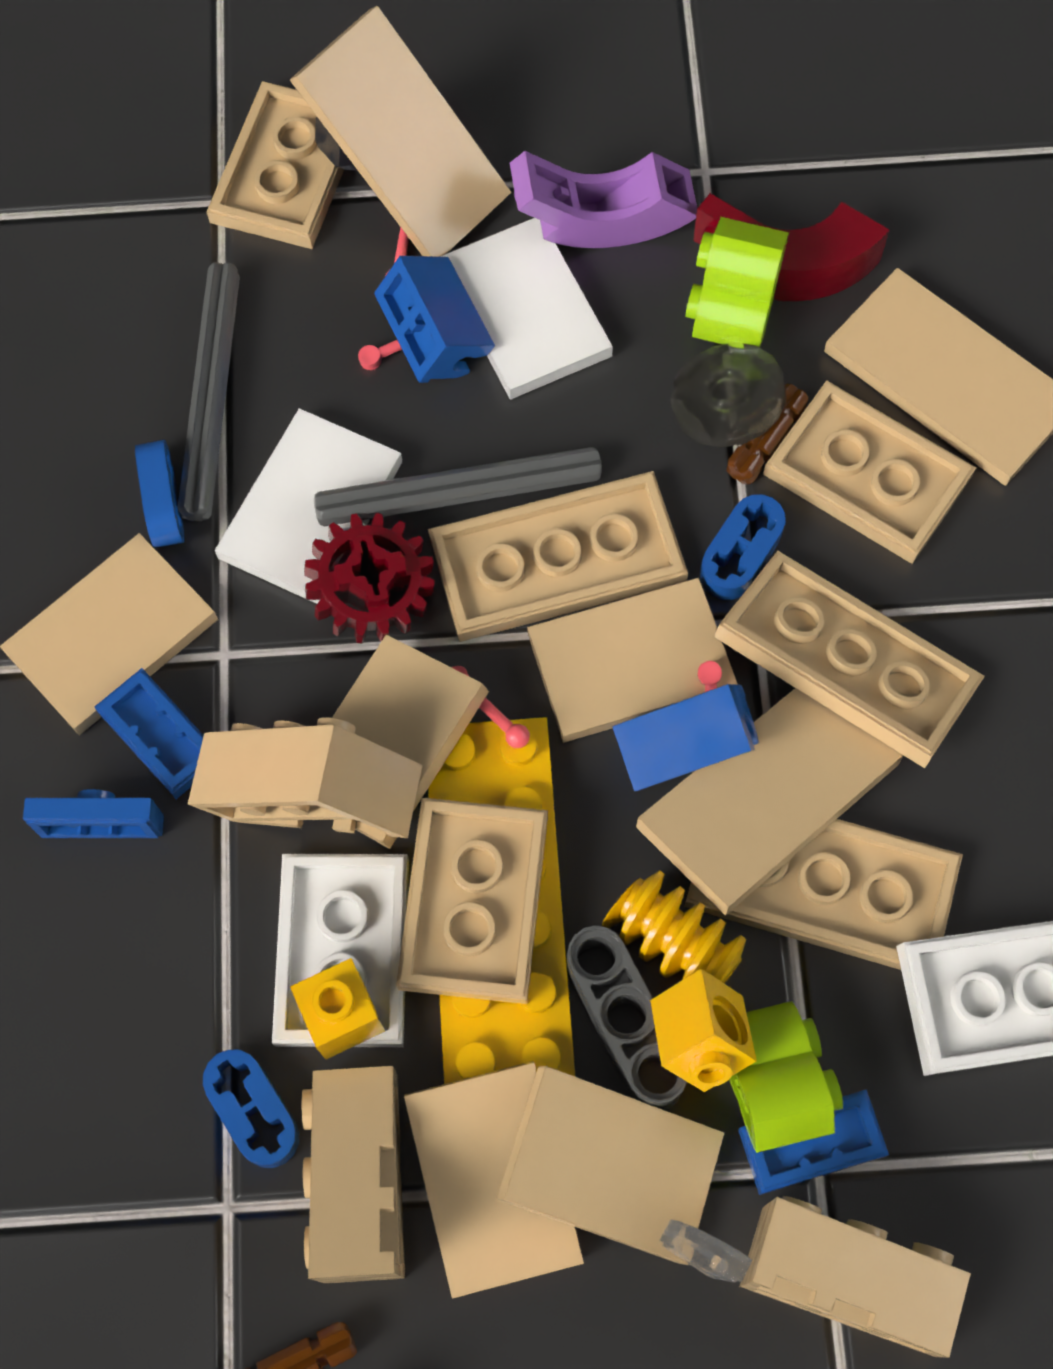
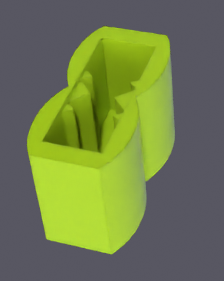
[685,217,789,353]
[729,1001,843,1153]

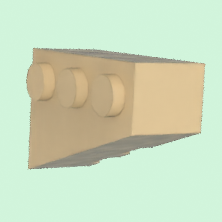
[188,718,422,838]
[302,1066,405,1283]
[739,1196,971,1358]

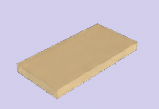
[290,6,511,257]
[824,268,1053,486]
[428,471,688,642]
[714,551,985,768]
[636,688,903,916]
[684,819,963,970]

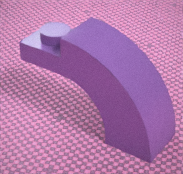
[510,151,697,248]

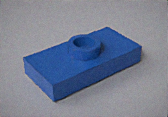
[94,668,204,799]
[23,789,164,838]
[738,1089,889,1195]

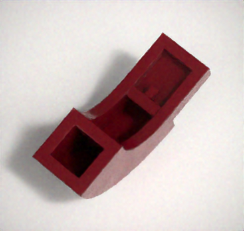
[693,193,889,301]

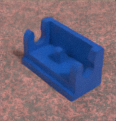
[374,256,495,383]
[612,684,759,792]

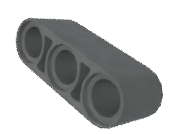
[567,926,687,1110]

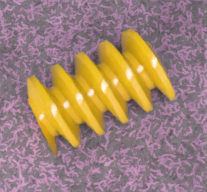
[602,870,747,984]

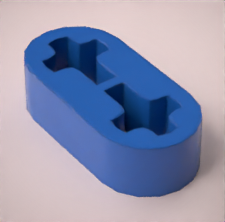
[135,439,184,548]
[700,494,786,600]
[203,1050,300,1168]

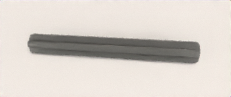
[178,262,240,521]
[314,447,602,527]

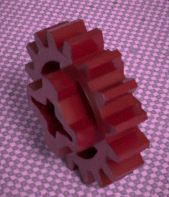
[304,513,435,644]

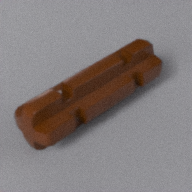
[726,383,808,485]
[245,1322,357,1369]

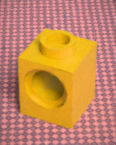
[290,958,385,1059]
[650,969,757,1092]

